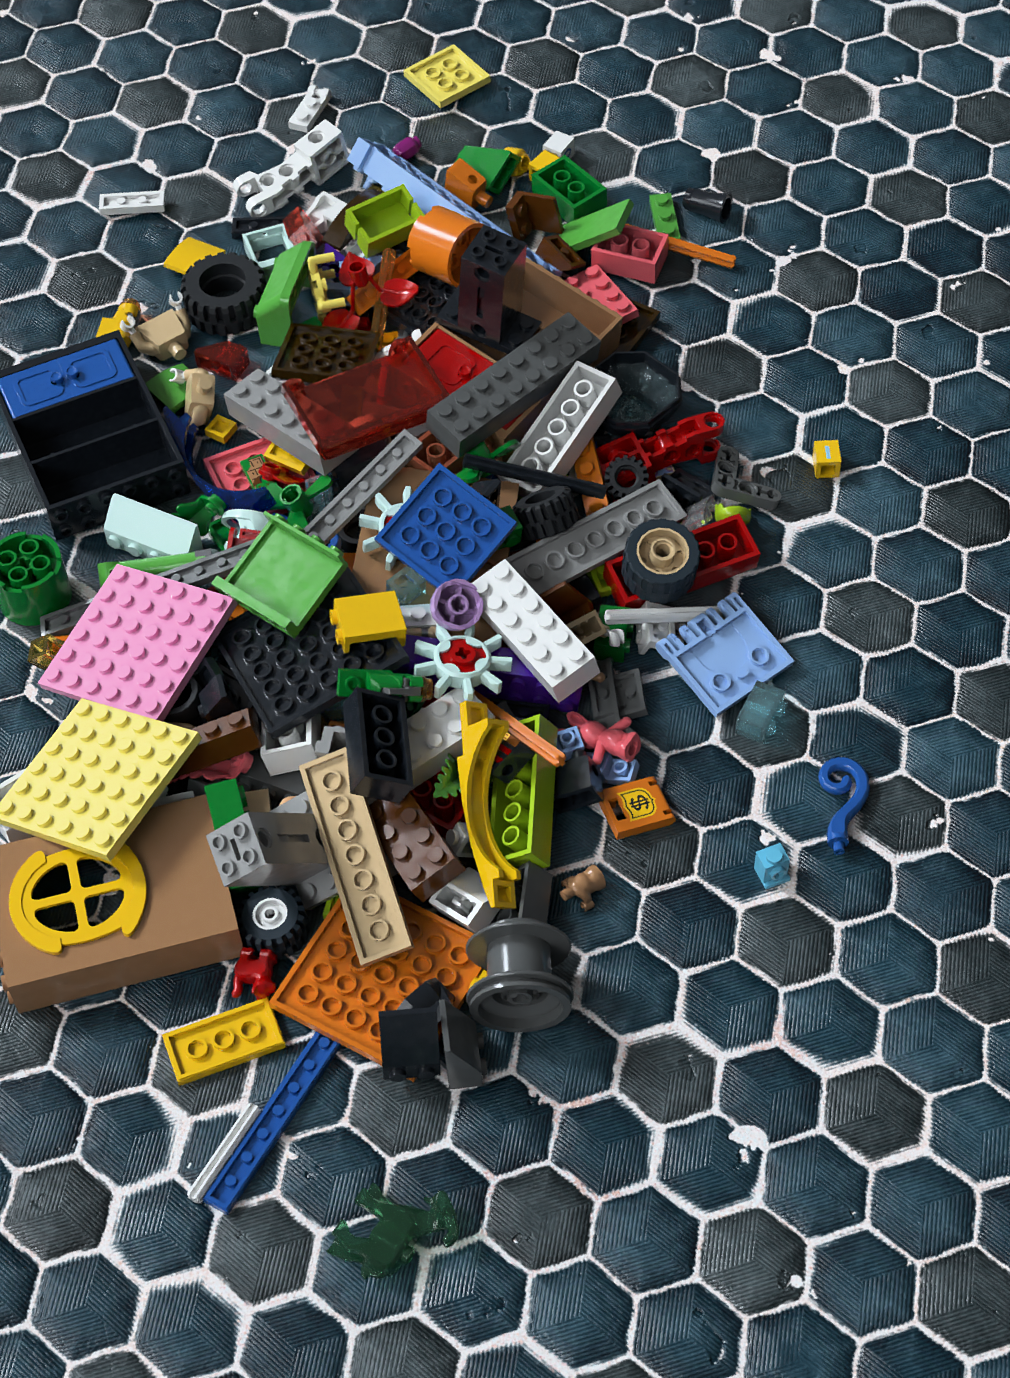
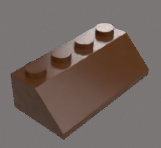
[172,708,262,780]

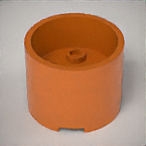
[407,205,484,287]

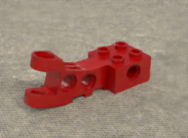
[596,412,725,500]

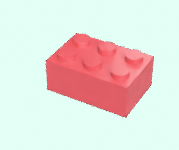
[591,225,669,284]

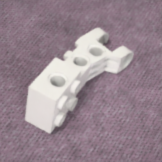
[233,119,349,217]

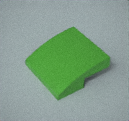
[145,363,188,415]

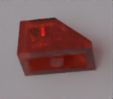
[283,206,324,250]
[194,341,250,382]

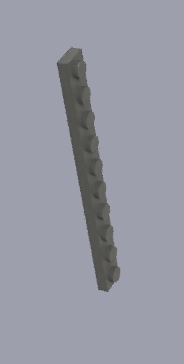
[40,539,255,642]

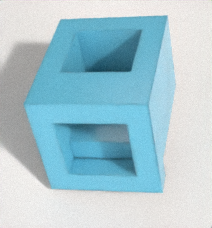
[754,843,790,890]

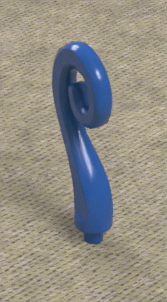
[818,757,870,855]

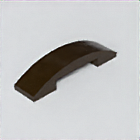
[322,188,383,251]

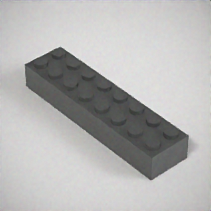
[426,312,601,459]

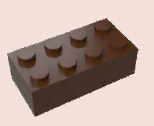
[369,790,466,902]

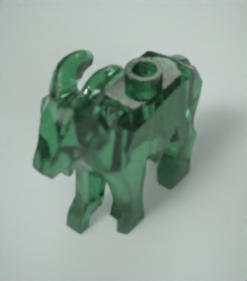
[326,1183,459,1280]

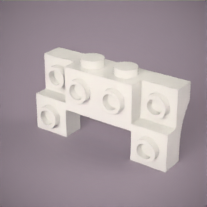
[296,191,375,258]

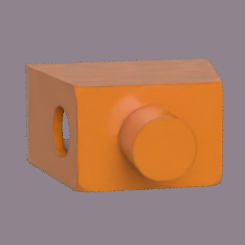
[445,158,493,209]

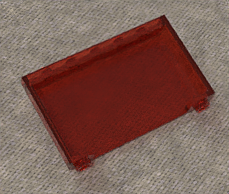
[281,335,449,460]

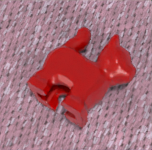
[231,947,278,1000]

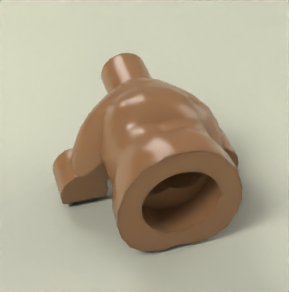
[560,865,606,912]

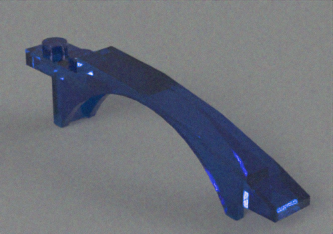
[163,406,277,524]

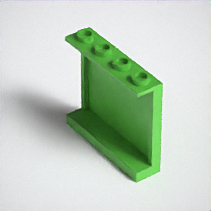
[211,511,349,639]

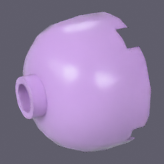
[430,579,483,631]

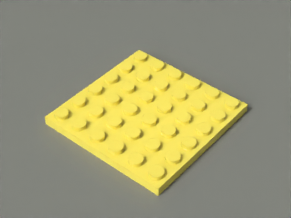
[0,698,202,862]

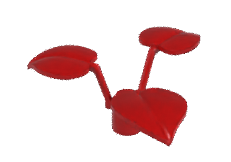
[322,252,419,330]

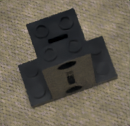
[436,225,542,354]

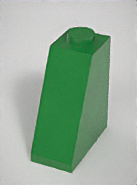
[454,145,522,195]

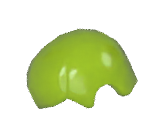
[715,503,751,525]

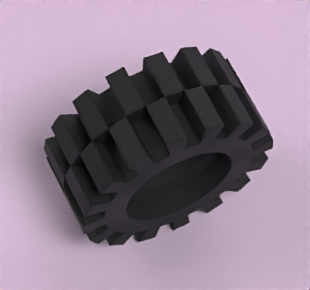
[605,455,649,500]

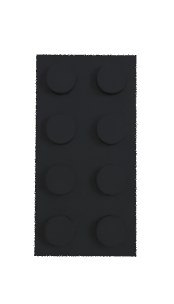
[343,687,414,803]

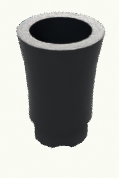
[682,188,733,224]

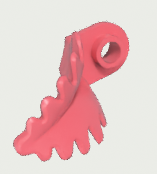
[168,752,254,785]

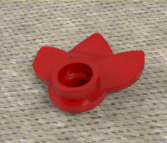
[258,462,305,485]

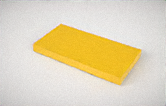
[162,997,286,1086]

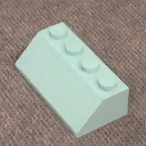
[103,493,203,558]

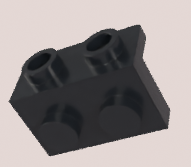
[661,467,716,513]

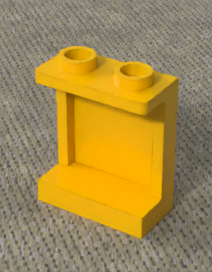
[330,590,407,653]

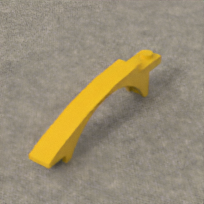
[457,701,521,909]

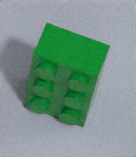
[531,155,607,223]

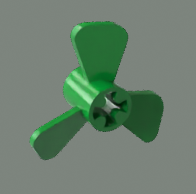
[456,439,521,483]
[263,475,333,529]

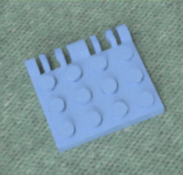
[655,592,794,718]

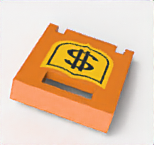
[598,776,676,840]

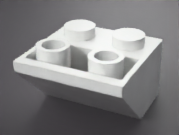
[428,867,500,933]

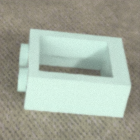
[242,223,294,283]

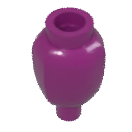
[392,136,422,161]

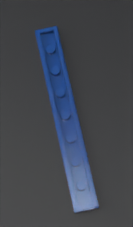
[202,1032,342,1215]

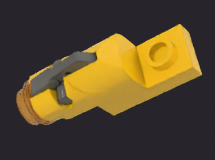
[96,298,141,347]

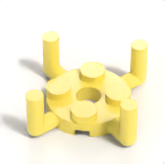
[307,252,346,323]

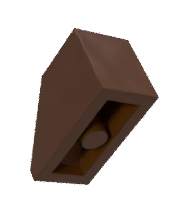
[535,234,586,271]

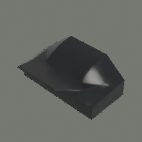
[397,977,455,1023]

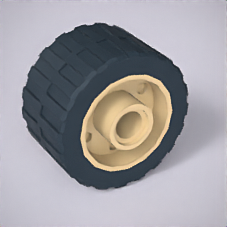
[621,518,701,604]

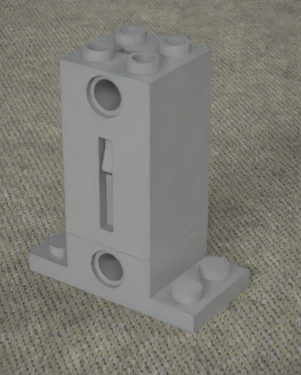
[206,791,339,910]

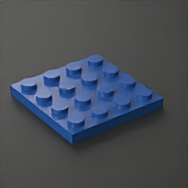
[374,463,518,589]

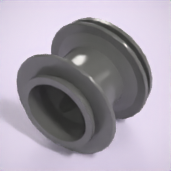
[466,918,574,1032]

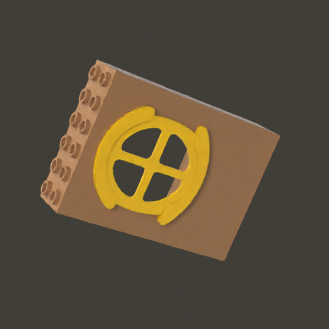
[0,794,243,1013]

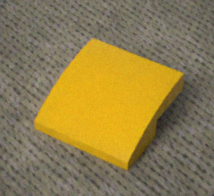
[164,237,226,274]

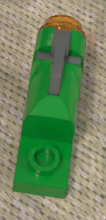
[336,668,433,703]

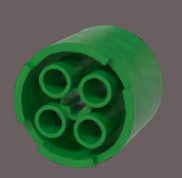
[0,531,72,626]

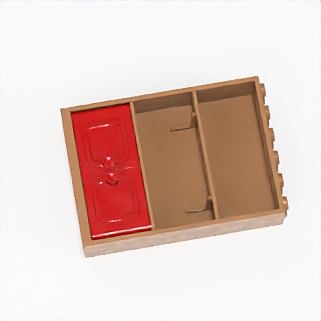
[390,257,623,462]

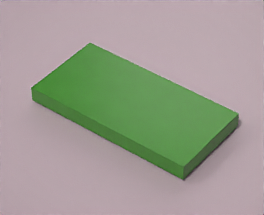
[559,198,634,252]

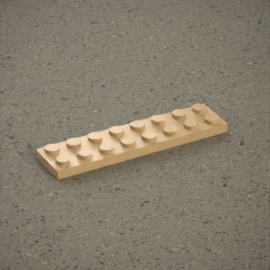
[299,747,414,967]

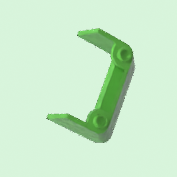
[253,241,318,347]

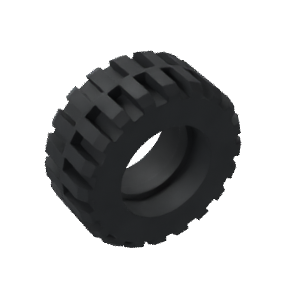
[180,252,267,336]

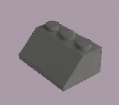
[489,861,553,925]

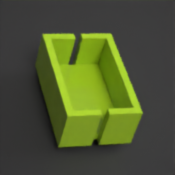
[345,184,425,258]

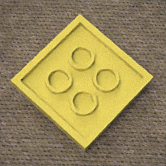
[404,44,491,109]

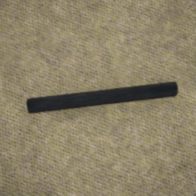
[462,453,607,499]

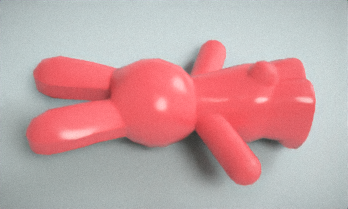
[558,711,641,765]

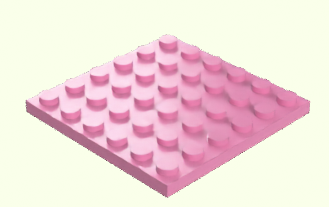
[38,564,238,722]

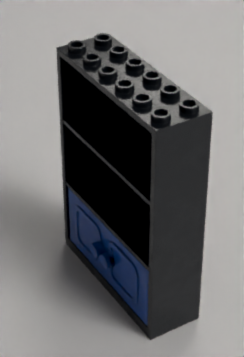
[0,330,191,541]

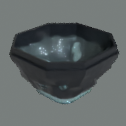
[594,351,682,440]

